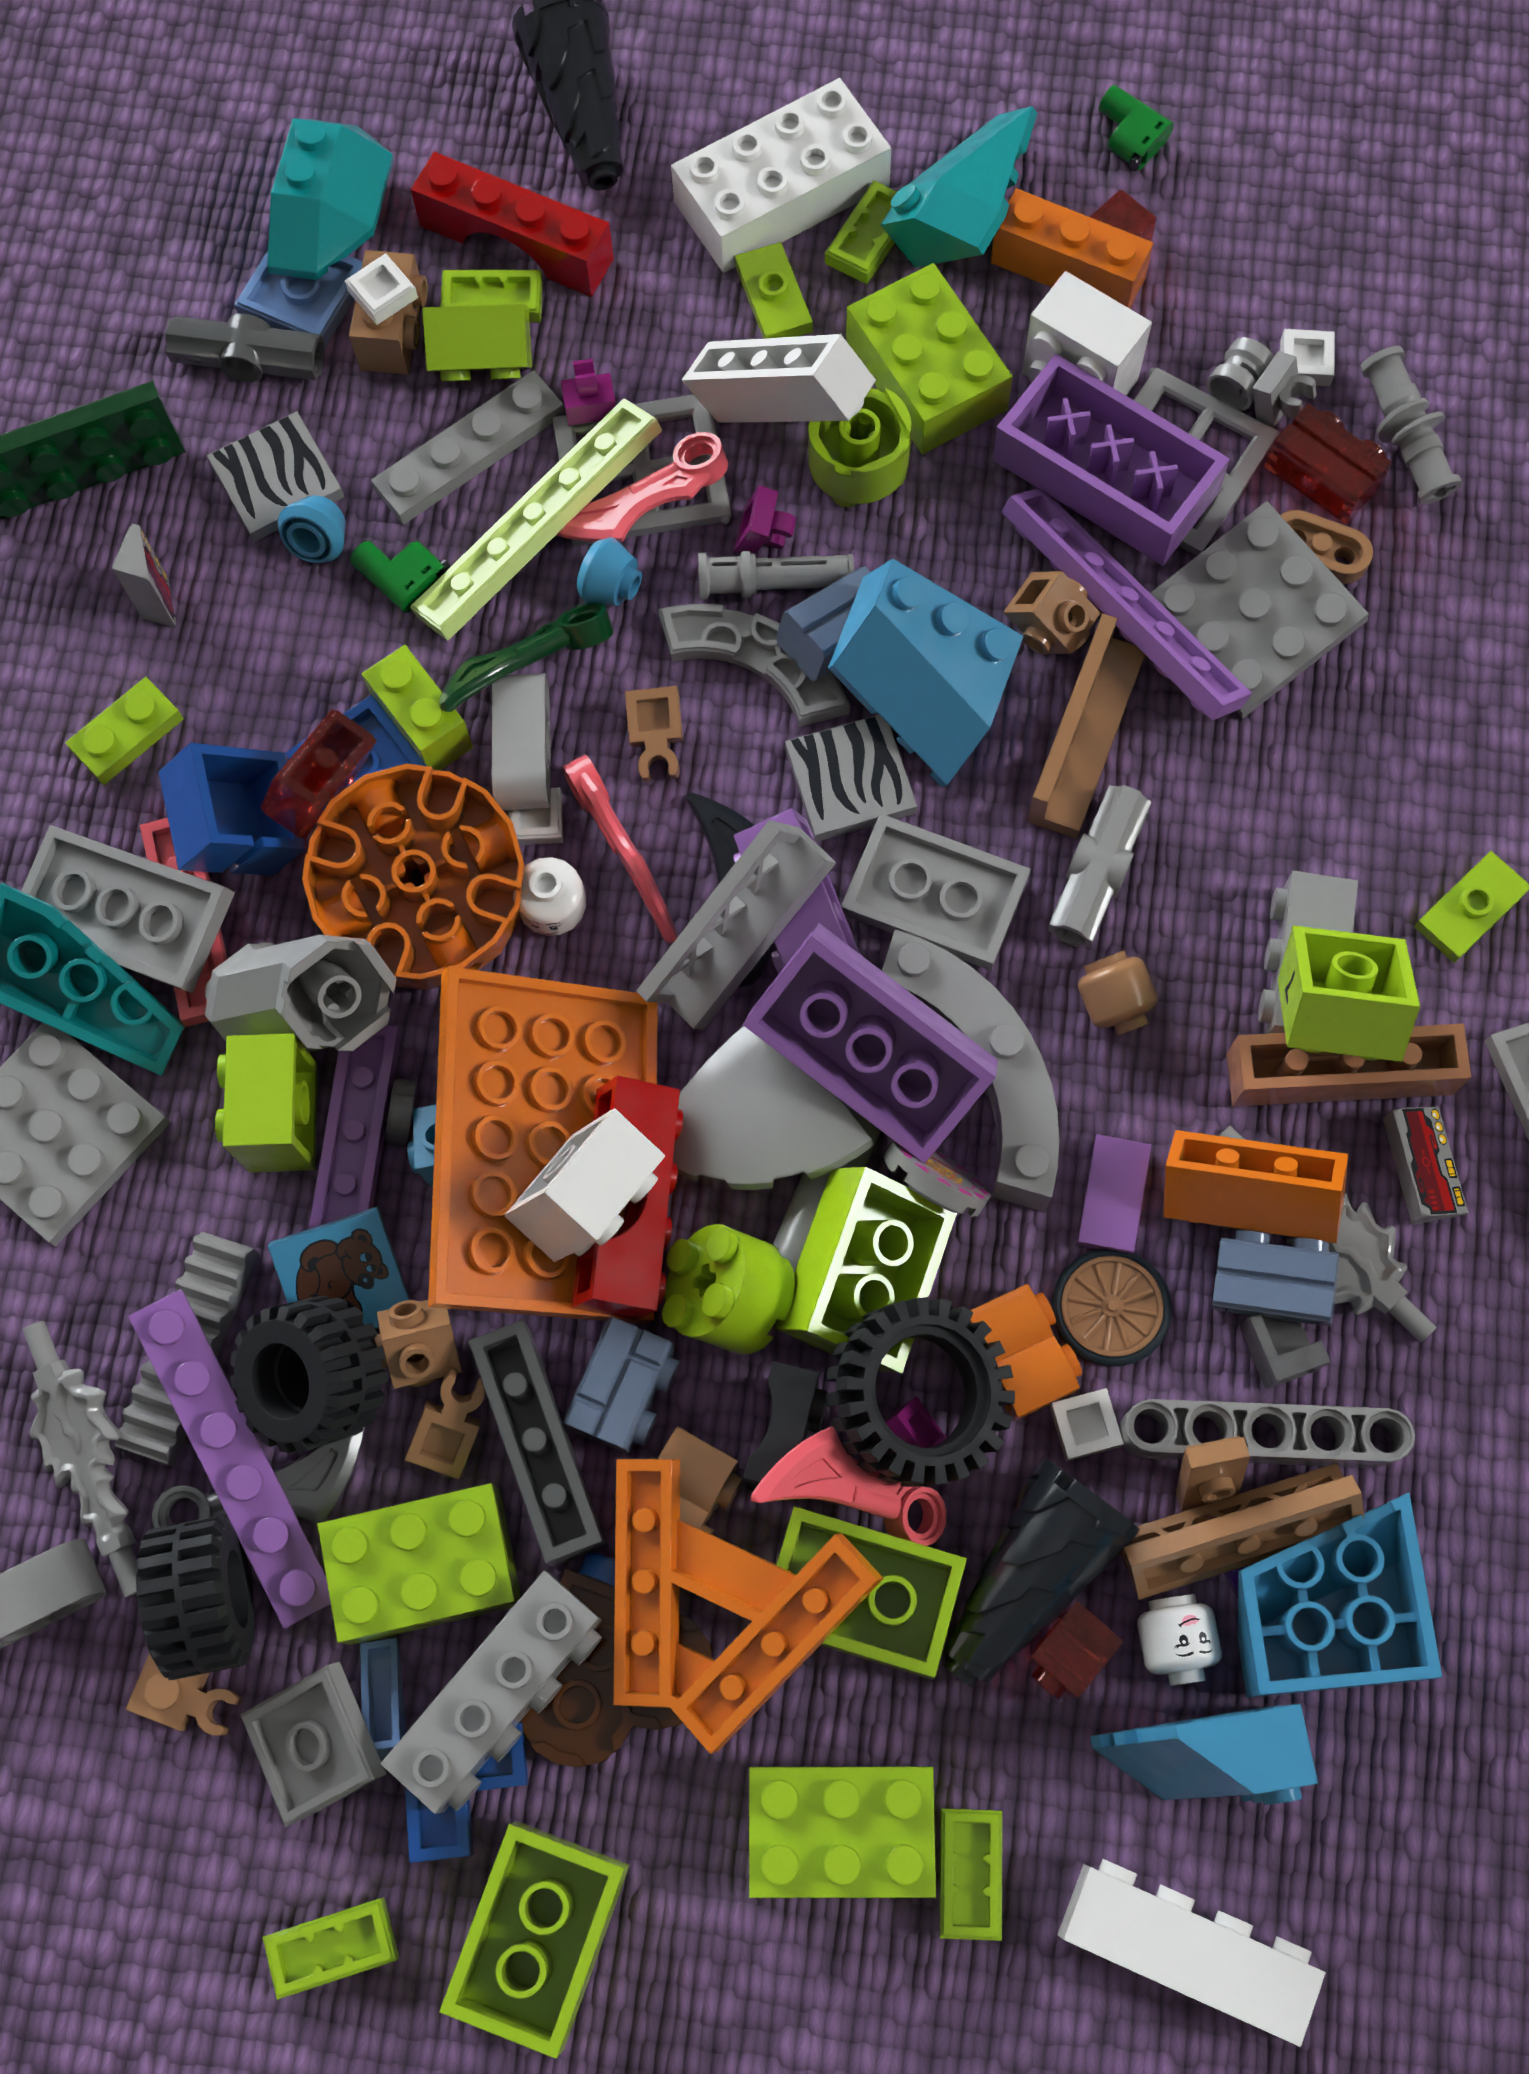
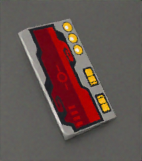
[112,524,176,627]
[1383,1107,1468,1225]

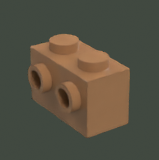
[349,250,428,375]

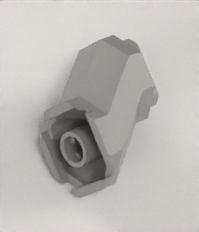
[205,935,397,1052]

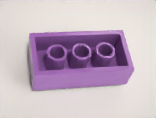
[743,923,998,1164]

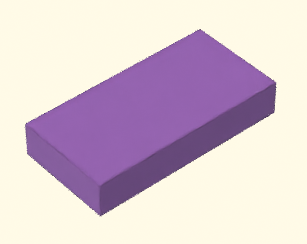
[1076,1134,1152,1254]

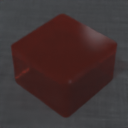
[1090,190,1157,241]

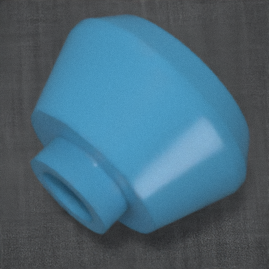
[277,495,346,563]
[577,537,642,606]

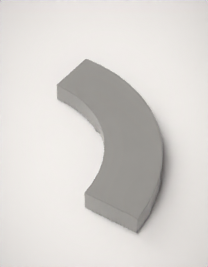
[658,604,850,727]

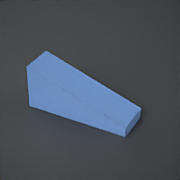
[360,1638,407,1762]

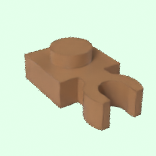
[625,686,684,782]
[405,1368,485,1479]
[125,1653,243,1736]

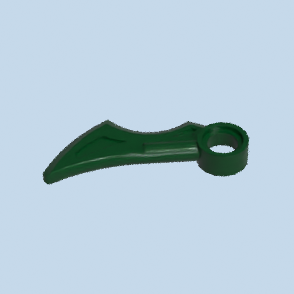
[439,603,614,712]

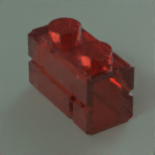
[1264,404,1392,525]
[260,709,377,839]

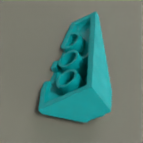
[881,106,1038,268]
[0,882,186,1076]

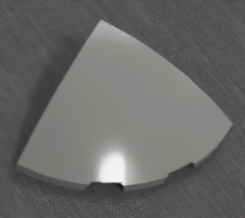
[673,1026,874,1190]

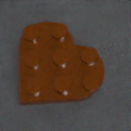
[521,1569,713,1767]

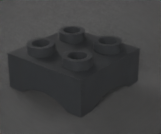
[744,1361,828,1501]

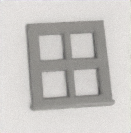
[1134,367,1282,556]
[552,394,732,546]

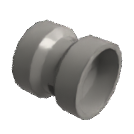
[1206,337,1274,411]

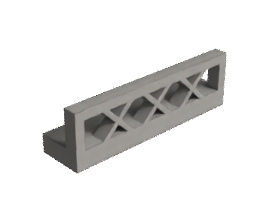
[636,820,836,1030]

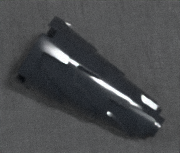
[512,0,624,191]
[943,1456,1141,1687]

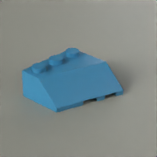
[828,559,1023,787]
[1237,1492,1442,1698]
[1090,1704,1318,1805]

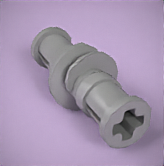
[1360,346,1463,505]

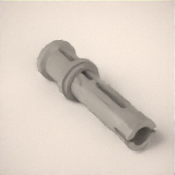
[698,551,854,600]

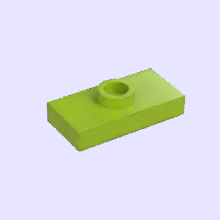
[825,180,897,284]
[734,242,813,339]
[440,270,543,323]
[1414,851,1529,964]
[939,1808,1002,1941]
[262,1897,400,2000]

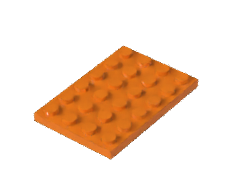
[428,966,658,1324]

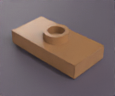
[1176,1436,1250,1511]

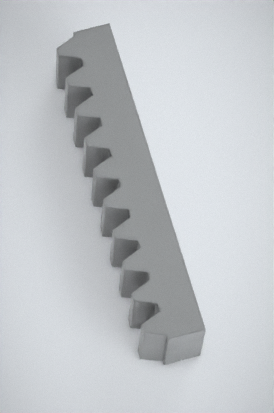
[114,1231,259,1467]

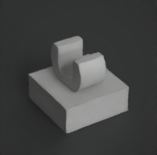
[1253,351,1317,428]

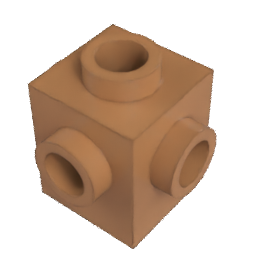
[1003,571,1100,655]
[374,1300,462,1389]

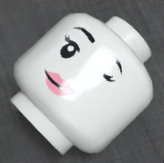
[513,857,586,936]
[1137,1594,1222,1686]

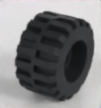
[230,1296,387,1453]
[136,1515,255,1680]

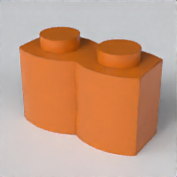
[969,1283,1082,1422]

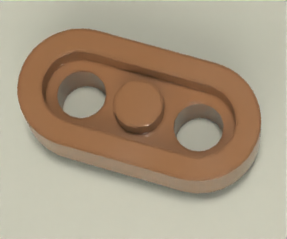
[1280,510,1373,584]

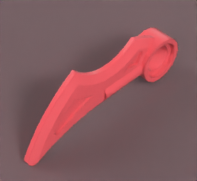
[556,432,728,542]
[561,755,677,943]
[751,1427,947,1546]

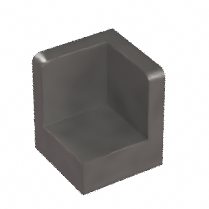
[1239,1313,1331,1390]

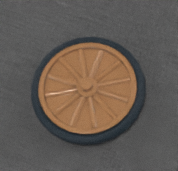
[1052,1249,1172,1367]

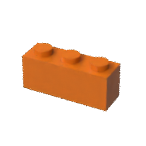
[991,188,1154,309]
[1163,1130,1349,1243]

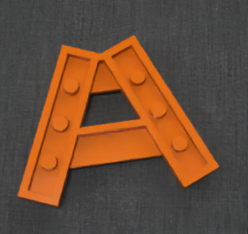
[613,1459,884,1754]

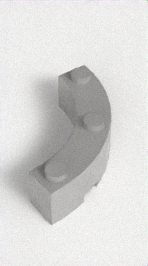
[882,929,1060,1212]

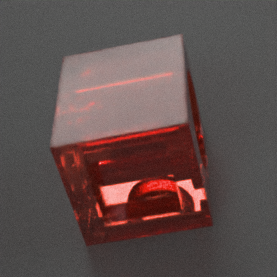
[1026,1601,1124,1699]

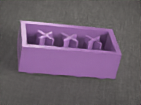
[993,353,1230,566]

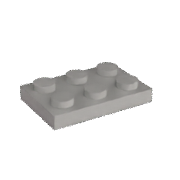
[841,813,1031,971]

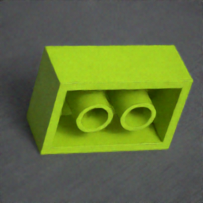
[846,263,1013,454]
[774,1167,957,1373]
[317,1483,521,1645]
[777,1506,967,1680]
[749,1766,936,1898]
[439,1821,630,2059]

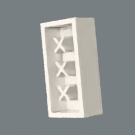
[671,78,891,273]

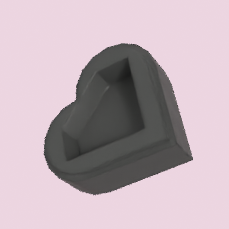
[384,1078,416,1147]

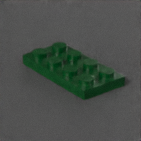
[0,380,186,519]

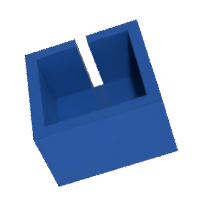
[159,743,306,876]

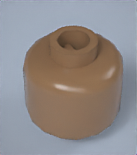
[1078,950,1159,1035]

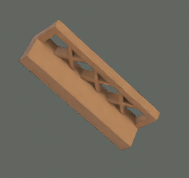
[1027,613,1145,839]
[1120,1463,1364,1600]

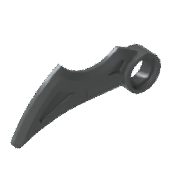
[152,1426,365,1529]

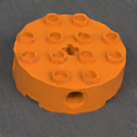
[302,764,525,990]

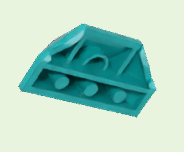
[267,118,394,280]

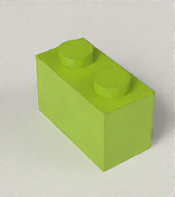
[422,303,532,382]
[361,645,474,770]

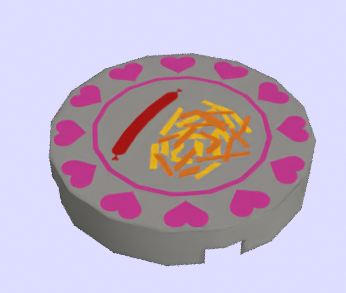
[883,1140,991,1217]

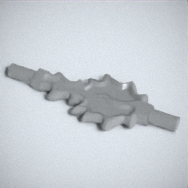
[1219,1125,1437,1343]
[22,1321,137,1598]

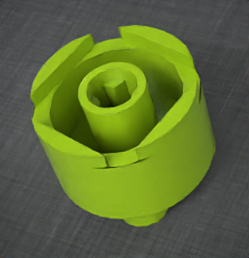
[808,387,912,507]
[662,1224,795,1355]

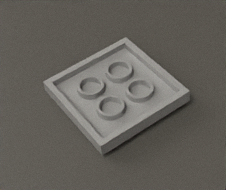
[1150,501,1369,719]
[0,1023,171,1247]

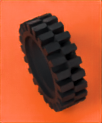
[826,1297,1015,1487]

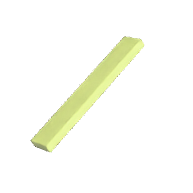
[410,398,662,641]

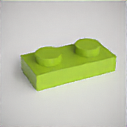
[65,676,184,786]

